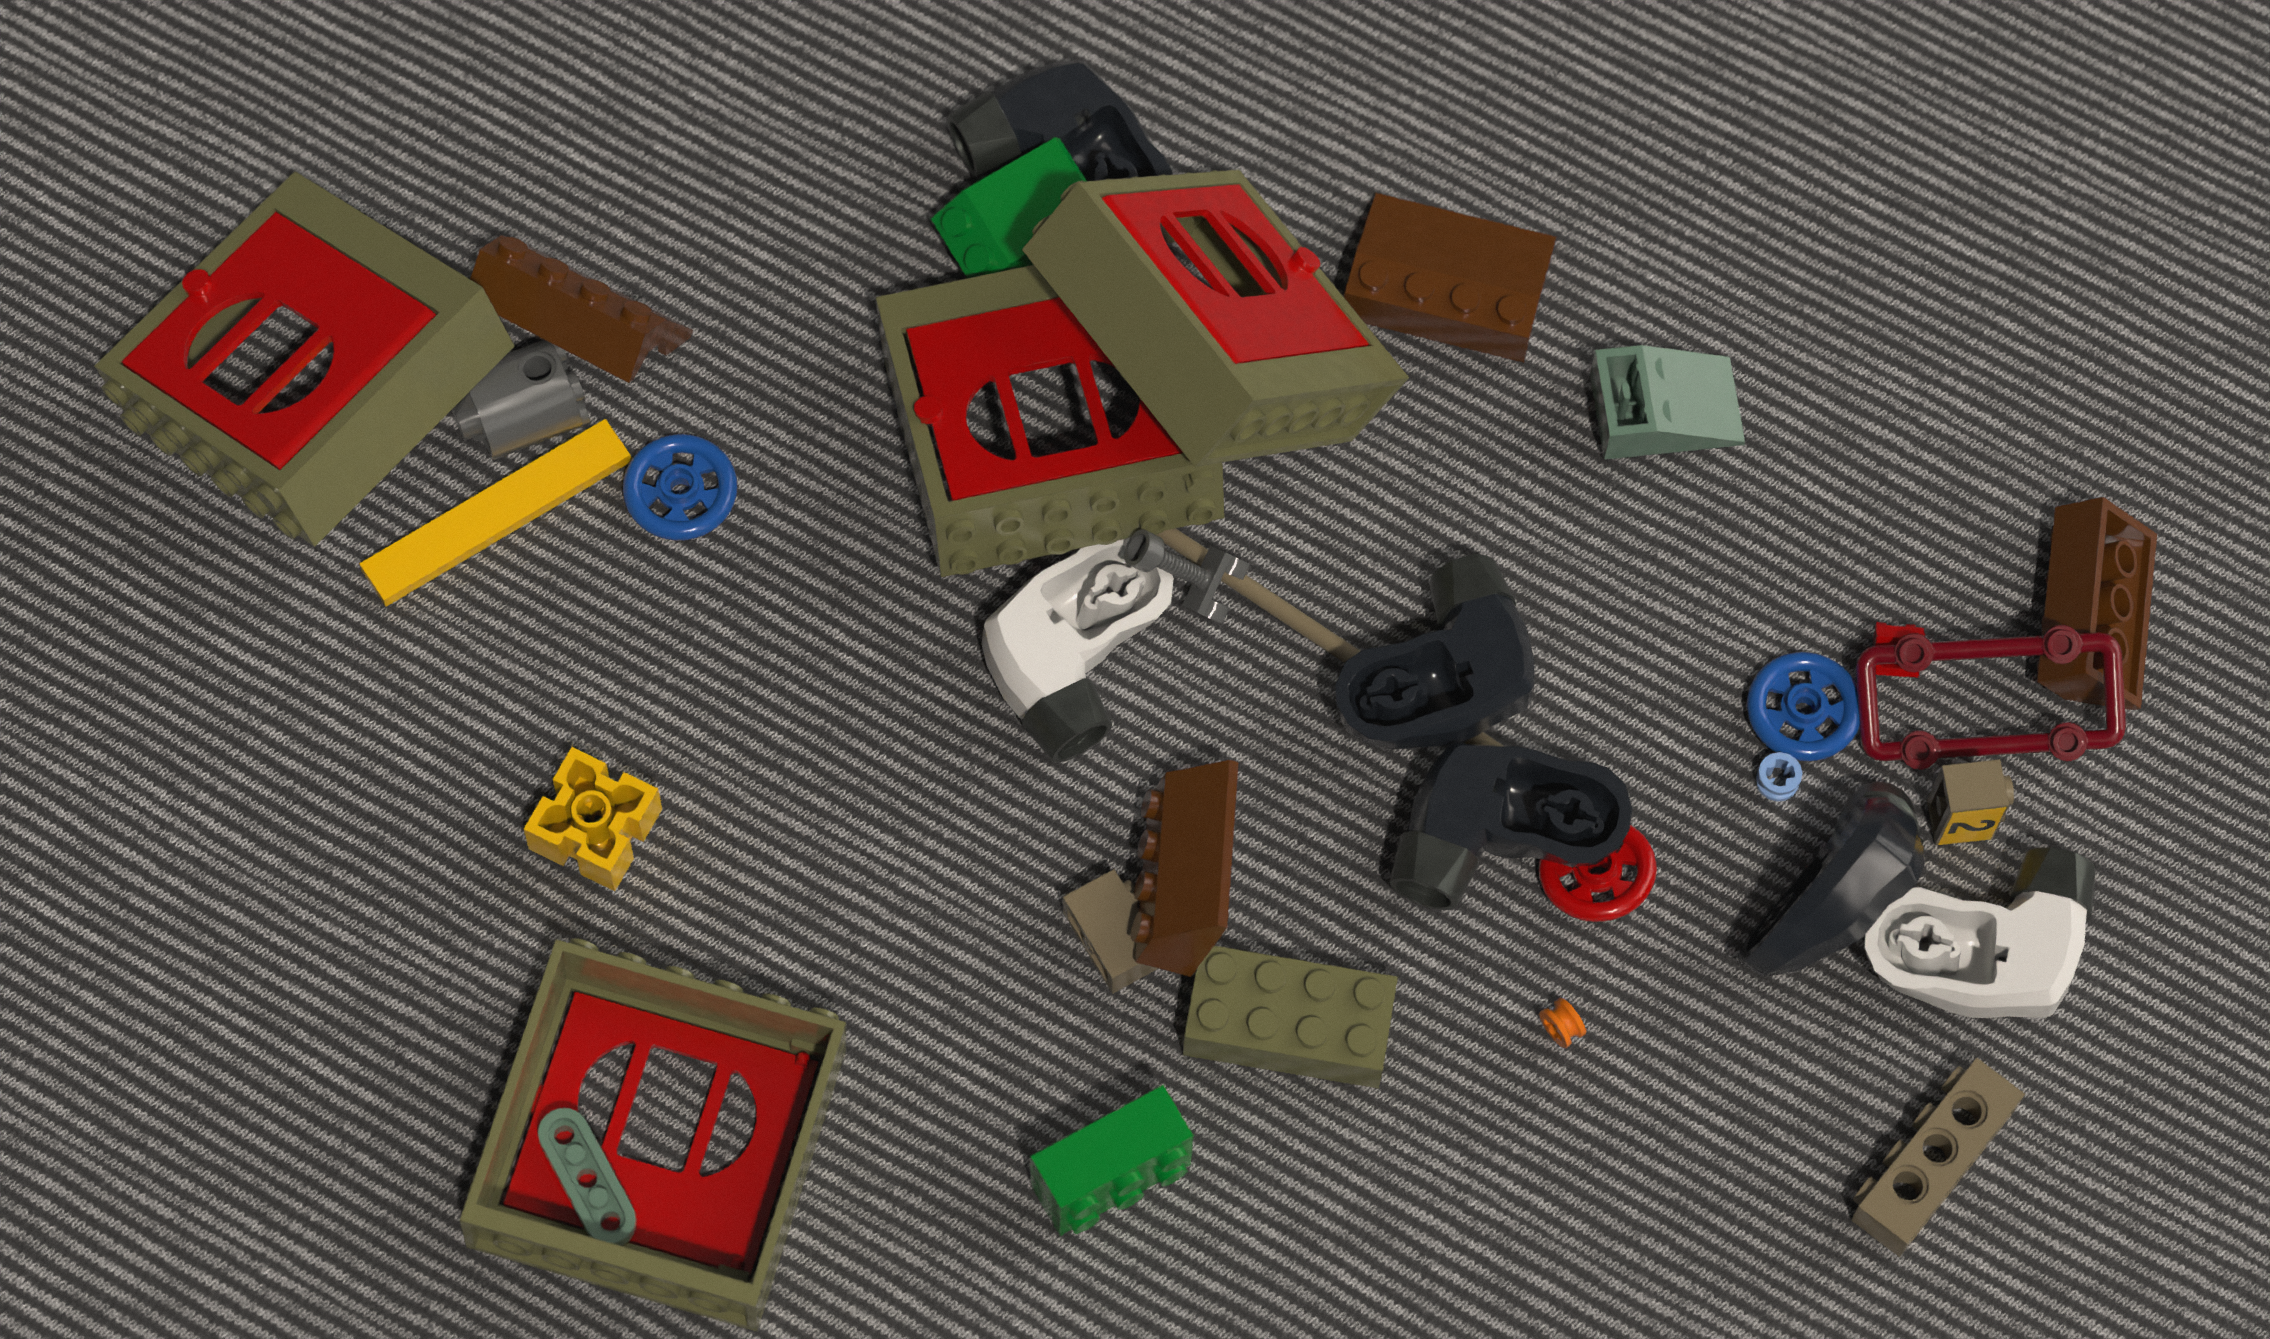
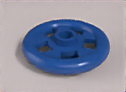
[623,434,737,541]
[1747,652,1860,761]

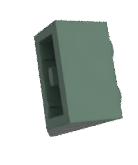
[1590,345,1745,460]

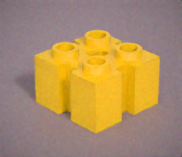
[524,747,662,891]

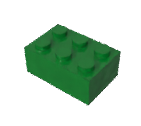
[1030,1085,1194,1236]

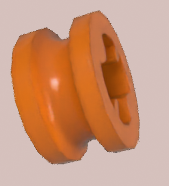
[1539,998,1586,1048]

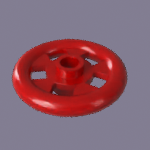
[1539,825,1657,922]

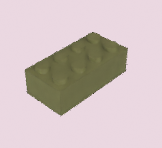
[1183,946,1398,1089]

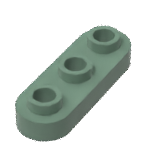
[538,1108,636,1246]

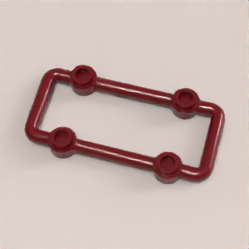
[1856,624,2126,770]

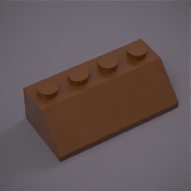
[2037,497,2157,710]
[1131,760,1239,977]

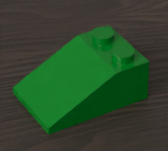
[931,137,1087,278]

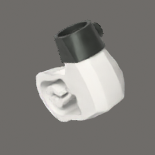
[982,538,1174,763]
[1865,847,2096,1018]

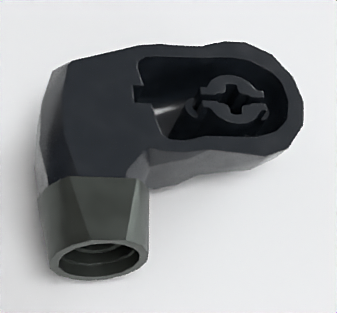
[947,60,1173,181]
[1335,554,1534,750]
[1390,743,1633,911]
[1737,782,1925,977]

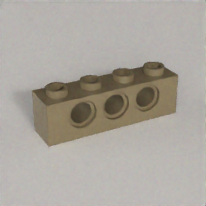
[1851,1058,2025,1257]

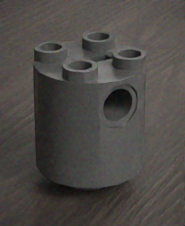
[452,340,590,460]

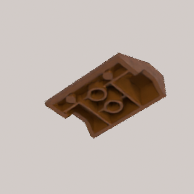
[1344,193,1557,363]
[470,235,693,383]

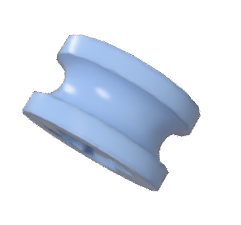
[1756,752,1802,802]

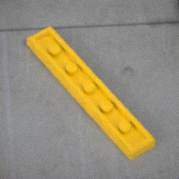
[359,419,631,607]

